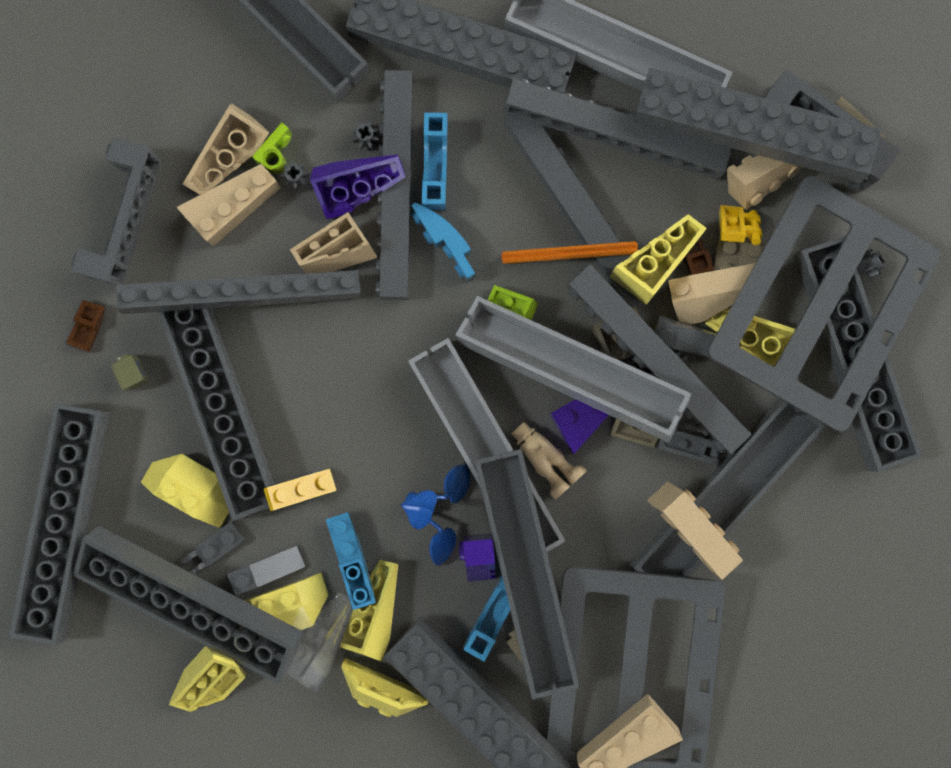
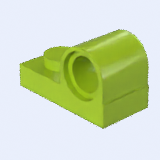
[252,123,292,175]
[488,285,539,321]

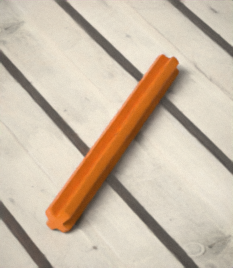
[501,241,638,264]

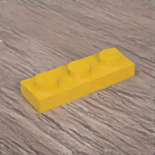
[264,469,336,511]

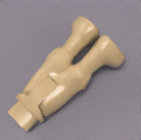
[511,422,587,500]

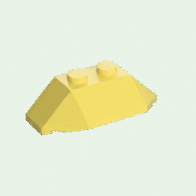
[141,454,229,528]
[244,572,329,630]
[169,646,246,712]
[341,658,429,717]

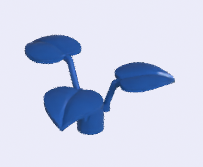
[401,462,470,566]

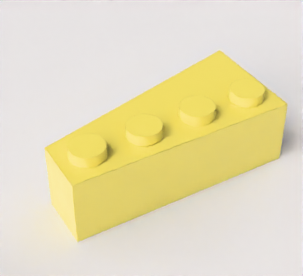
[609,214,707,305]

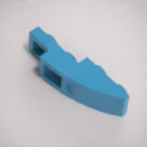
[411,203,475,282]
[326,512,376,610]

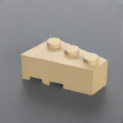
[290,212,378,273]

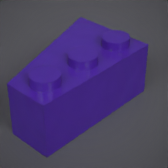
[549,399,608,454]
[459,533,495,582]

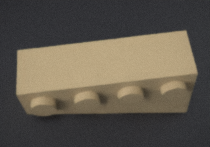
[727,155,803,210]
[177,164,281,246]
[647,481,743,580]
[576,694,683,768]

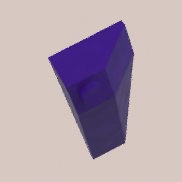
[310,154,406,220]

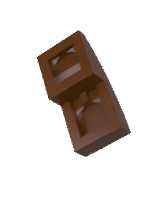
[683,237,714,275]
[66,300,105,353]

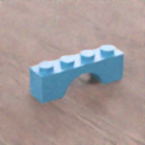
[422,112,448,210]
[463,575,510,661]

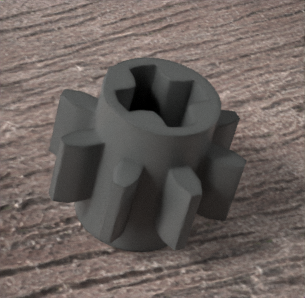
[352,121,379,150]
[280,160,310,191]
[857,249,886,278]

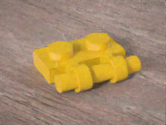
[719,205,763,245]

